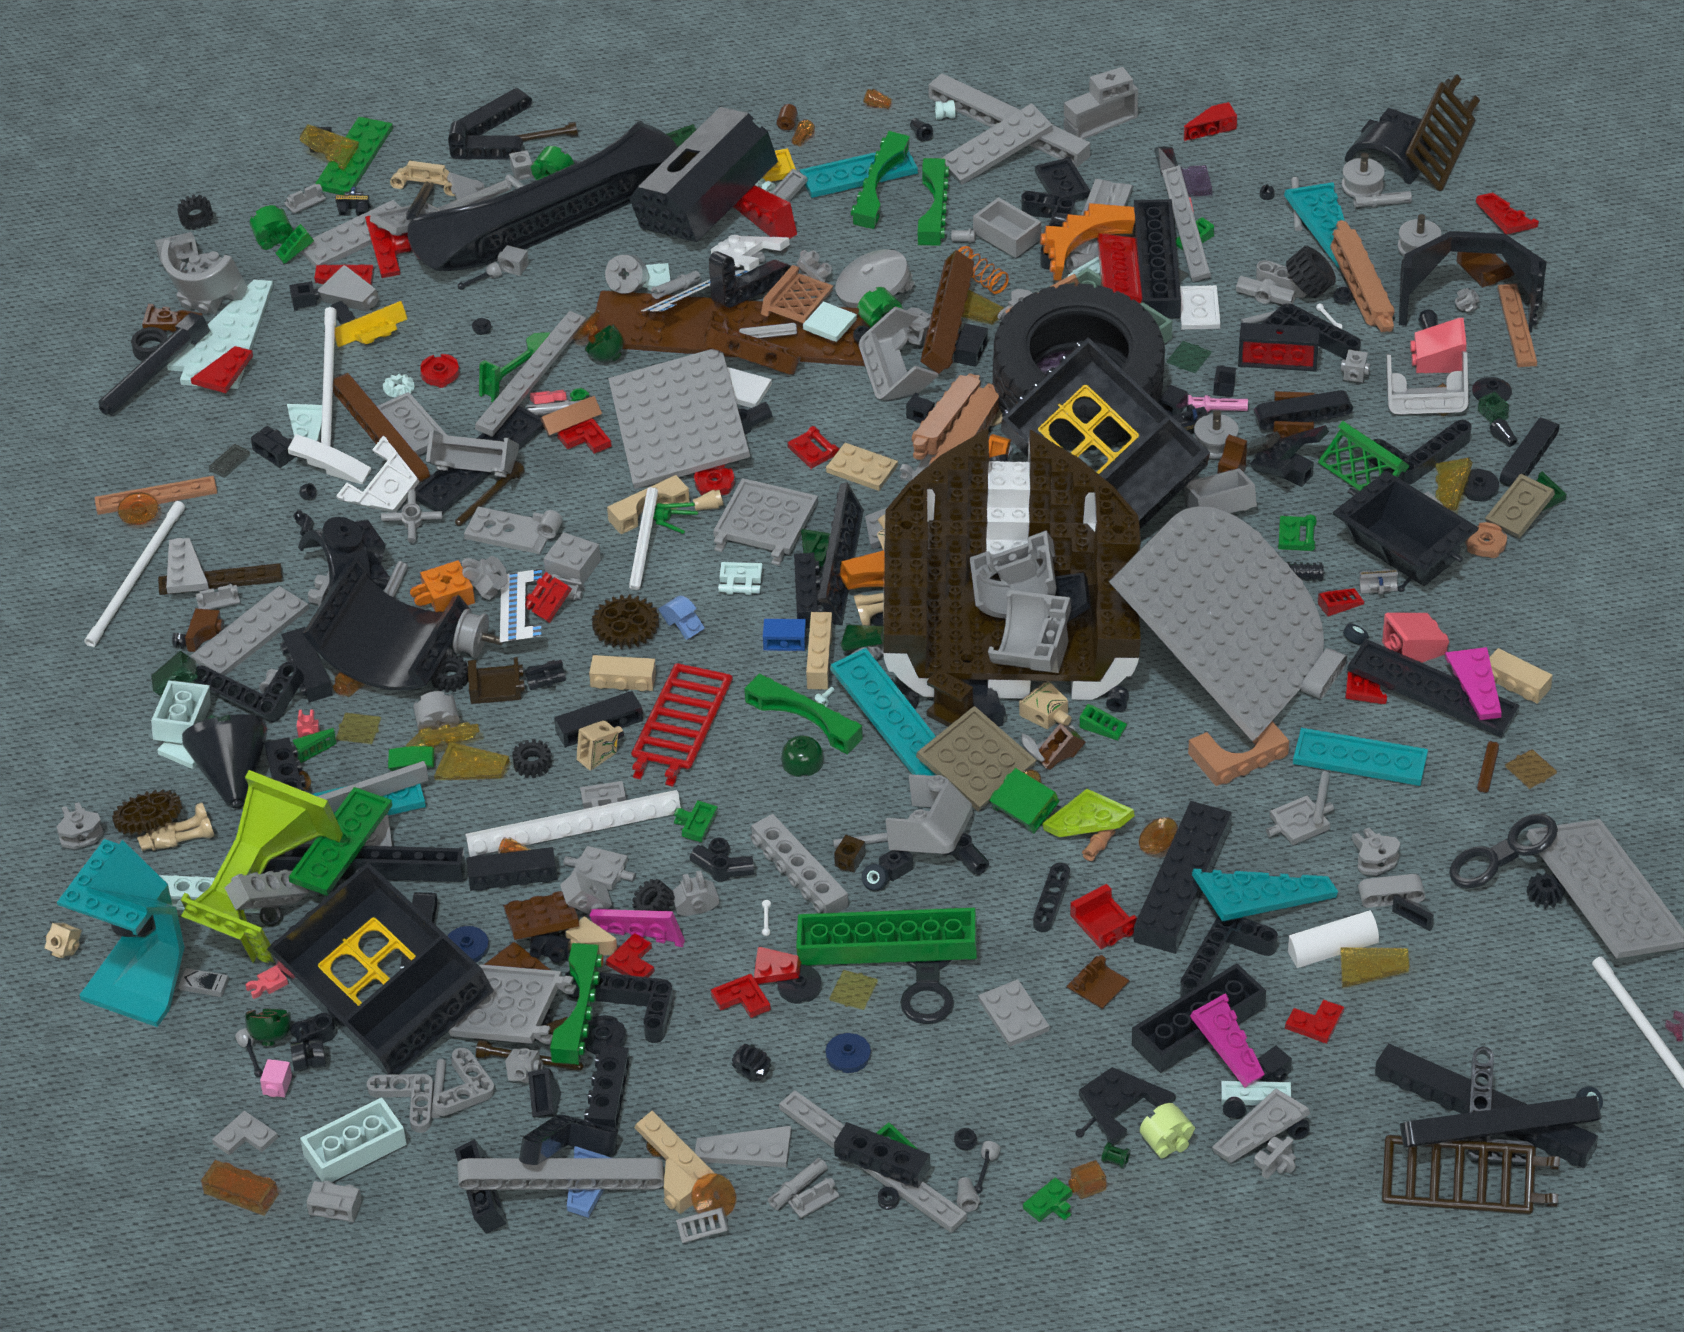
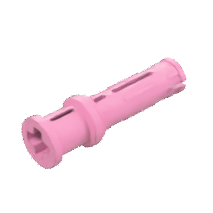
[1187,395,1248,413]

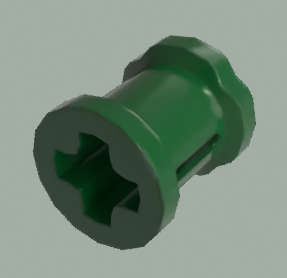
[1101,1142,1131,1169]

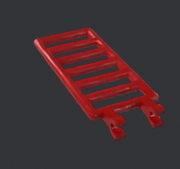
[631,663,733,787]

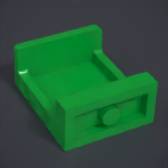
[989,768,1060,834]

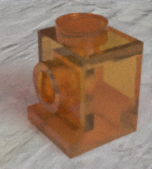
[333,672,365,698]

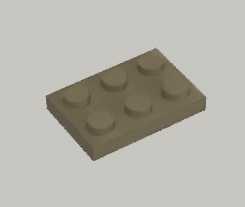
[1485,474,1555,539]

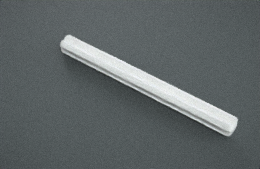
[629,487,658,590]

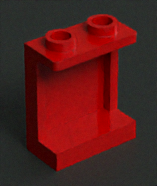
[1070,884,1137,950]

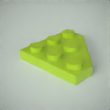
[1042,789,1135,837]

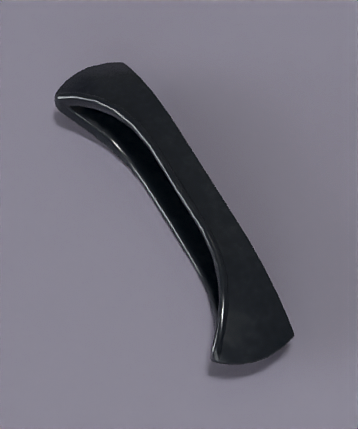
[408,121,678,271]

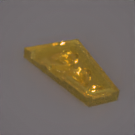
[300,124,359,170]
[962,289,1004,324]
[1436,458,1473,511]
[406,722,480,747]
[434,742,510,780]
[1340,947,1409,988]

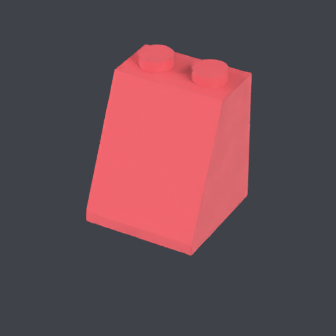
[1410,318,1466,373]
[1382,613,1449,663]

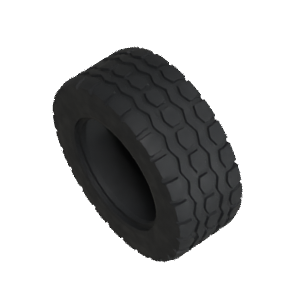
[992,283,1165,451]

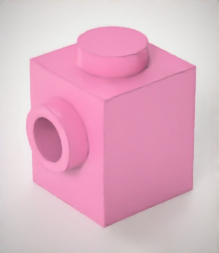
[260,1059,292,1098]

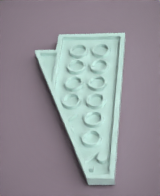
[167,280,273,389]

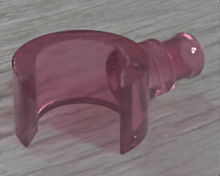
[1665,1011,1684,1041]

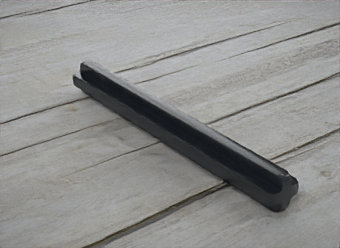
[406,181,434,220]

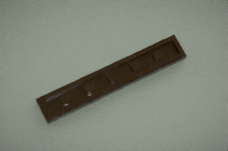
[158,563,282,595]

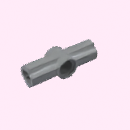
[1236,276,1296,304]

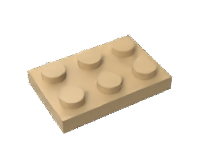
[826,443,898,491]

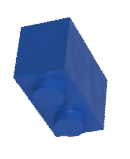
[763,619,806,651]

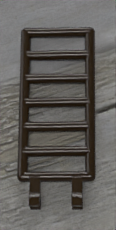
[1405,74,1480,191]
[1382,1135,1560,1214]

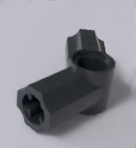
[738,402,773,434]
[936,833,989,875]
[690,845,754,882]

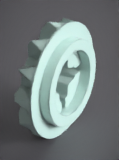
[383,373,414,398]

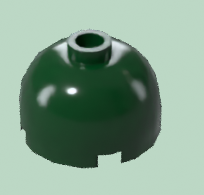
[585,324,624,362]
[781,735,824,777]
[245,1009,291,1046]

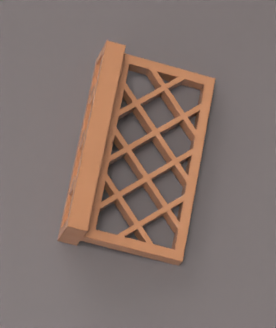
[761,265,833,323]

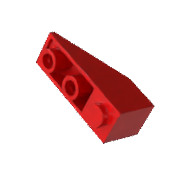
[1184,102,1237,141]

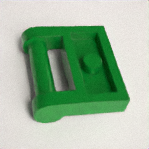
[1278,514,1317,551]

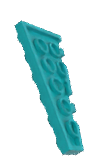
[1284,182,1345,268]
[1192,869,1338,921]

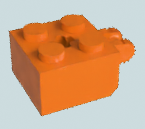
[410,560,475,612]

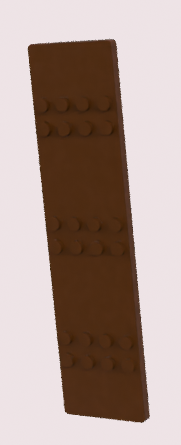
[588,290,870,366]

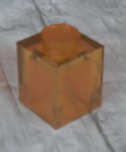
[1068,1160,1106,1200]

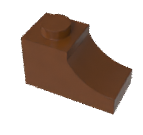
[1217,434,1247,474]
[185,608,224,652]
[1039,723,1086,770]

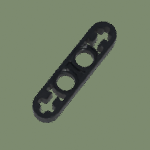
[1033,863,1070,932]

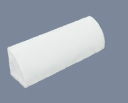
[1288,910,1379,968]

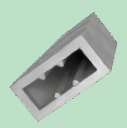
[317,265,380,312]

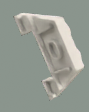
[711,235,790,271]
[336,436,419,513]

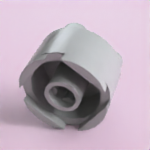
[605,254,648,293]
[413,691,460,740]

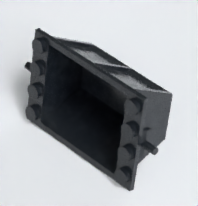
[1333,471,1479,587]

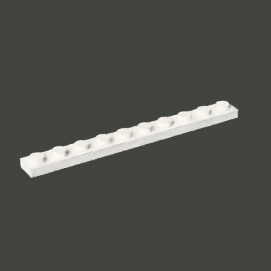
[465,790,681,857]

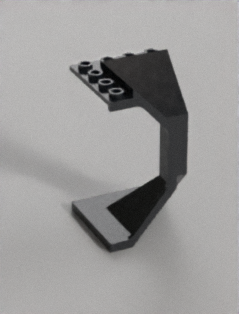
[1399,231,1547,332]

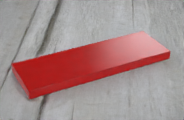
[1097,233,1142,303]

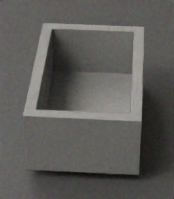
[973,197,1041,258]
[1184,468,1257,514]

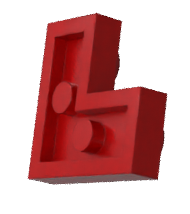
[557,418,612,454]
[606,933,655,978]
[710,974,771,1018]
[1285,999,1344,1044]

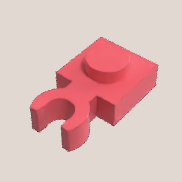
[530,390,567,404]
[297,710,320,738]
[245,965,288,999]

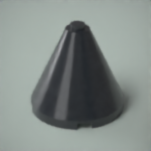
[182,714,268,808]

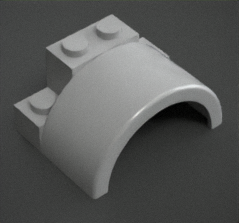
[161,240,248,314]
[970,531,1056,619]
[988,590,1071,673]

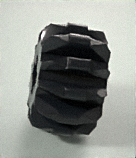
[1526,872,1565,909]
[732,1044,771,1081]

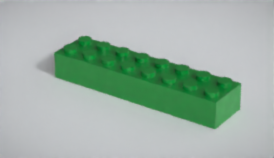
[796,908,977,965]

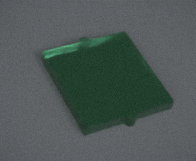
[1167,341,1212,373]

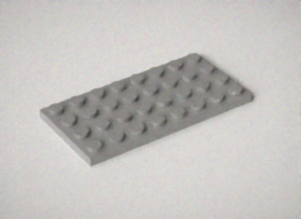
[1526,819,1684,959]

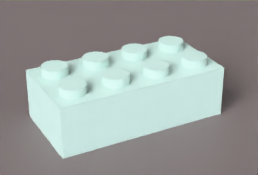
[300,1097,406,1182]

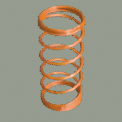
[958,246,1009,294]

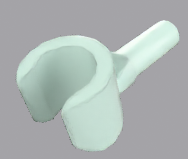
[815,687,834,707]

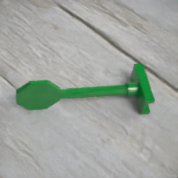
[479,332,550,402]

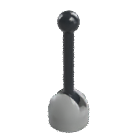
[457,262,502,290]
[235,1028,263,1077]
[974,1141,1001,1193]

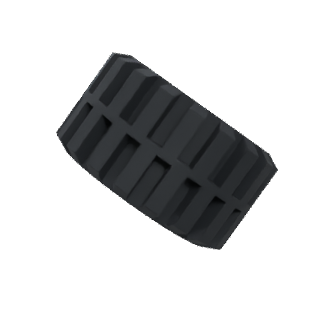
[1286,246,1336,298]

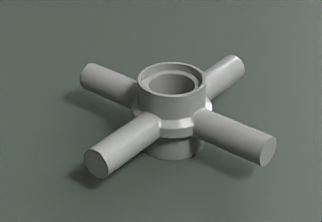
[381,490,442,543]

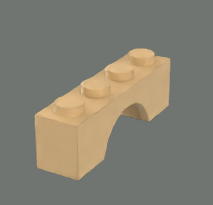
[607,475,690,534]
[806,612,832,689]

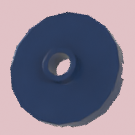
[448,926,489,962]
[825,1033,871,1073]

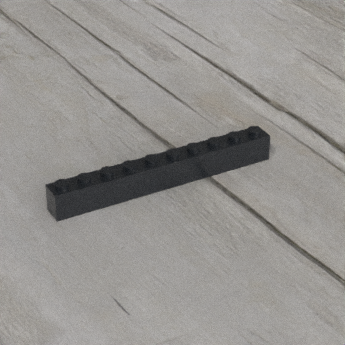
[262,844,466,882]
[1375,1043,1598,1168]

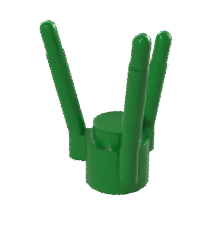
[653,502,698,534]

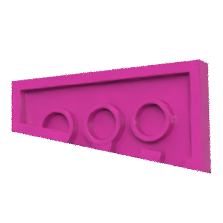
[1445,647,1501,720]
[589,909,685,947]
[1190,993,1264,1088]

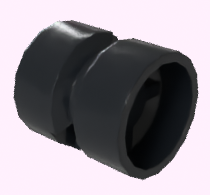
[290,1038,326,1072]

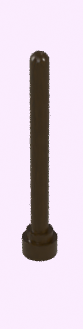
[515,122,578,142]
[455,461,525,526]
[475,1040,584,1071]

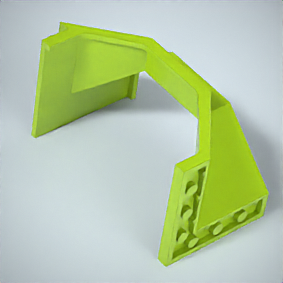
[181,770,343,963]

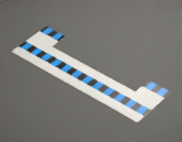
[642,270,749,311]
[500,569,542,642]

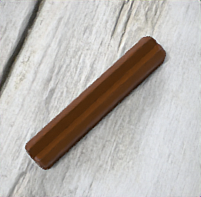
[1477,741,1499,793]

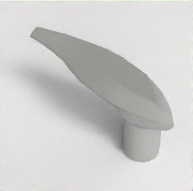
[1021,734,1045,762]

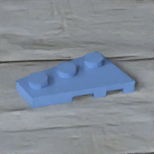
[567,1146,611,1218]

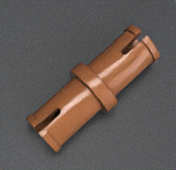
[1082,829,1115,861]

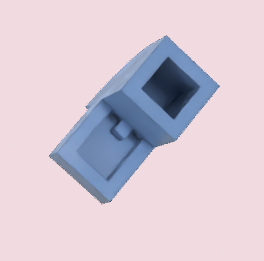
[658,595,704,640]

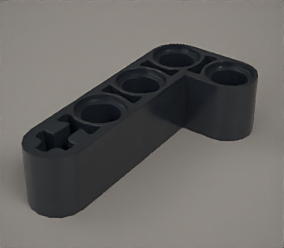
[448,121,523,160]

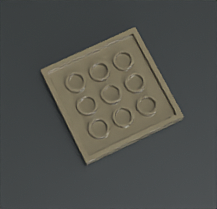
[916,706,1037,811]

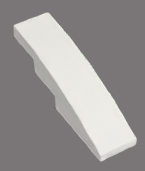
[288,434,371,484]

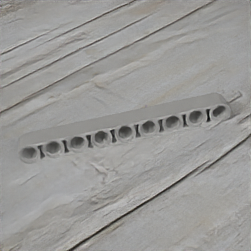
[457,1158,664,1190]

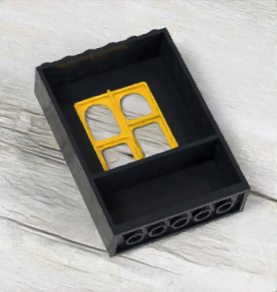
[1001,338,1210,529]
[267,862,494,1075]

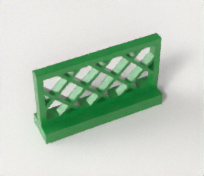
[1318,420,1409,491]

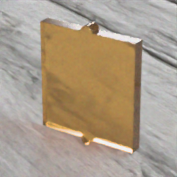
[1505,749,1557,789]

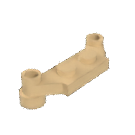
[390,161,455,196]

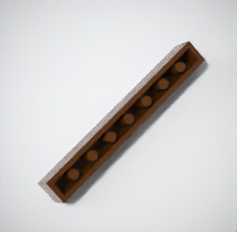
[920,250,974,374]

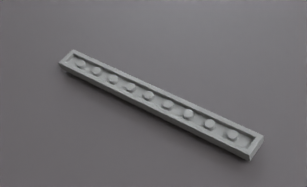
[475,311,586,437]
[779,1090,967,1233]

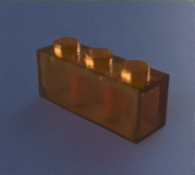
[201,1160,278,1216]

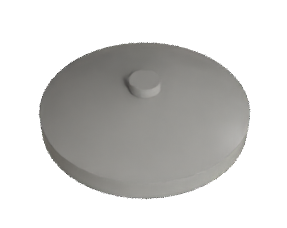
[835,249,910,308]

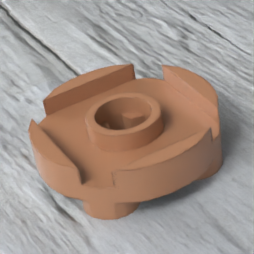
[1465,522,1507,558]

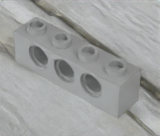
[225,870,309,910]

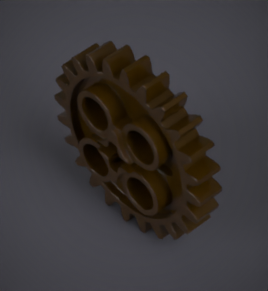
[592,594,659,649]
[112,789,183,835]

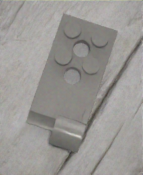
[464,507,563,554]

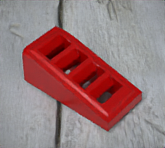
[1318,588,1364,617]

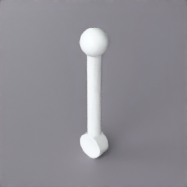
[1316,304,1342,329]
[762,900,771,936]

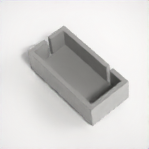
[1064,84,1138,139]

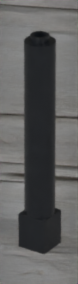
[98,312,210,415]

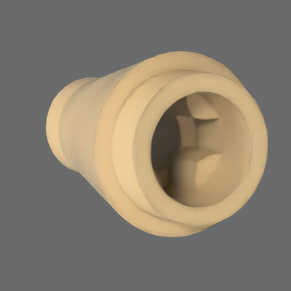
[693,489,724,511]

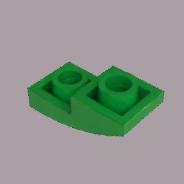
[388,746,434,771]

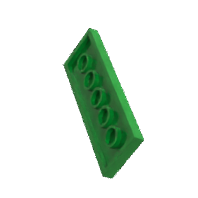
[315,117,393,195]
[289,787,393,896]

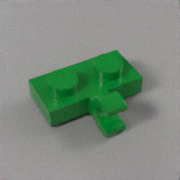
[674,800,718,843]
[1023,1177,1072,1222]

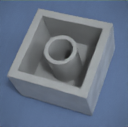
[544,532,601,584]

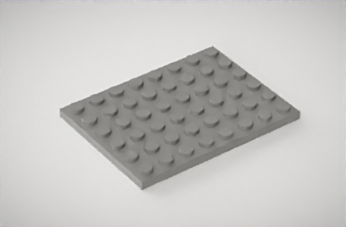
[608,349,750,489]

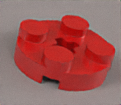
[420,354,460,388]
[694,464,735,495]

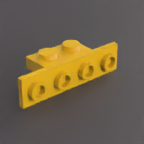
[335,301,407,347]

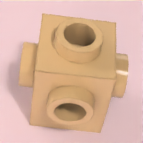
[45,923,82,958]

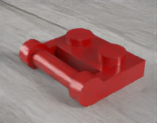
[787,426,840,469]

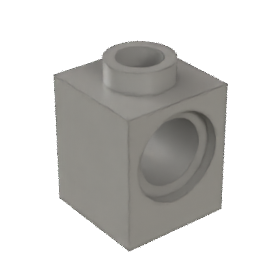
[509,150,534,181]
[498,245,529,276]

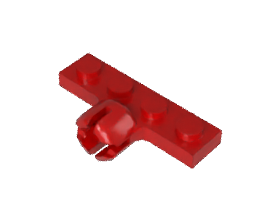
[365,215,412,278]

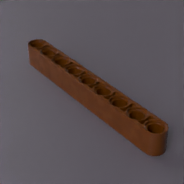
[333,373,430,484]

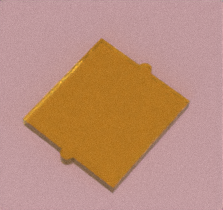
[336,713,381,744]
[829,970,878,1010]

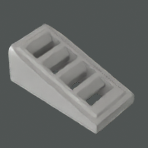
[676,1207,729,1243]

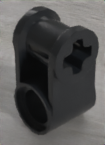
[290,1013,336,1044]

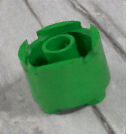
[531,146,574,180]
[249,205,293,250]
[857,287,903,328]

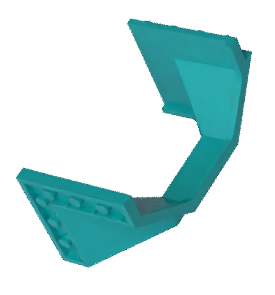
[57,839,185,1027]

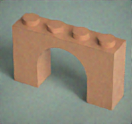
[1188,721,1289,786]

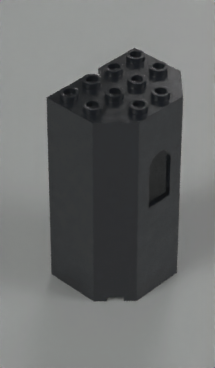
[630,107,778,242]

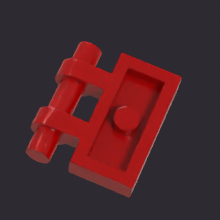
[525,572,572,623]

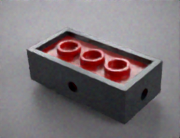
[1238,323,1320,372]

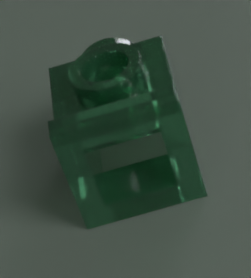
[1478,392,1509,425]

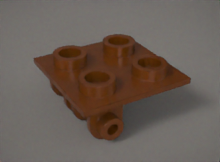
[1067,955,1130,1009]

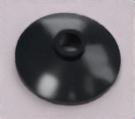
[1472,377,1512,405]

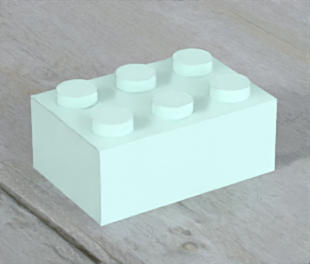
[151,680,211,743]

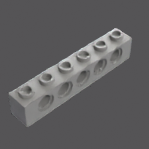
[751,814,848,913]

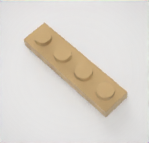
[634,1111,717,1191]

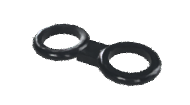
[1449,814,1558,889]
[900,960,954,1024]

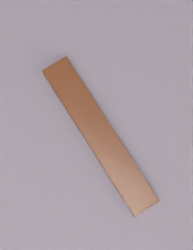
[1497,284,1537,367]
[95,476,217,515]

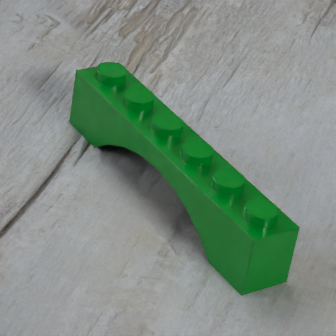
[851,131,910,229]
[917,158,949,246]
[744,673,863,755]
[550,943,603,1065]

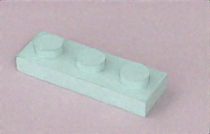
[1221,1081,1291,1106]

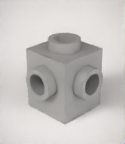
[1341,350,1370,383]
[505,1048,543,1083]

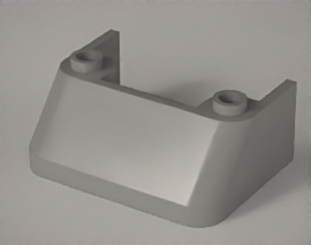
[859,307,938,400]
[1386,351,1468,414]
[426,430,519,477]
[886,774,973,854]

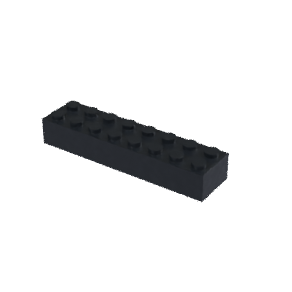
[1134,199,1181,318]
[1134,801,1232,954]

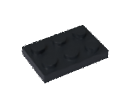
[1035,157,1091,200]

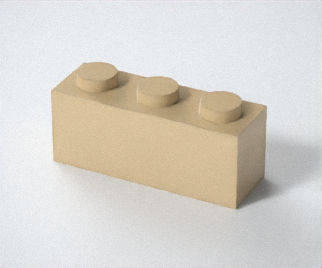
[1489,648,1553,704]
[589,655,656,691]

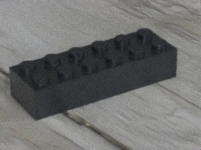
[1131,963,1266,1073]

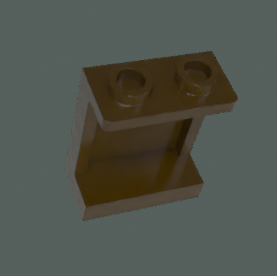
[468,657,525,704]
[927,669,973,727]

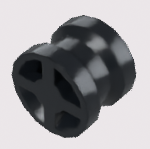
[1106,686,1129,712]

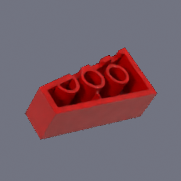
[733,185,797,239]

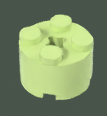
[1140,1103,1195,1158]

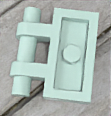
[719,562,762,595]

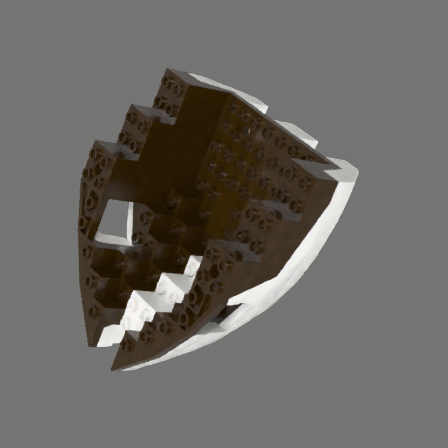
[883,429,1141,700]

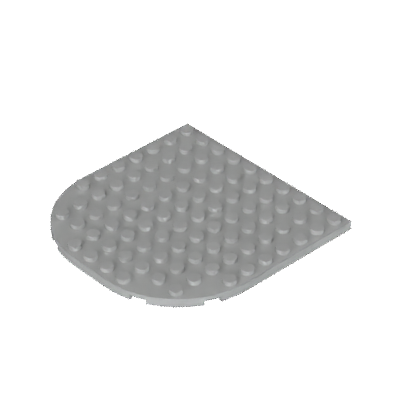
[1109,506,1324,741]

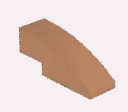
[541,396,602,436]

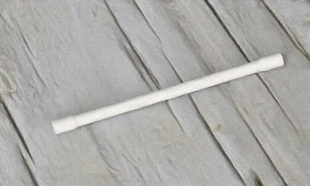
[321,307,336,447]
[84,501,185,647]
[1592,957,1684,1089]

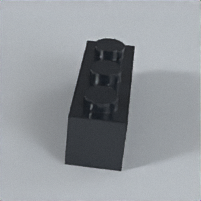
[331,301,357,325]

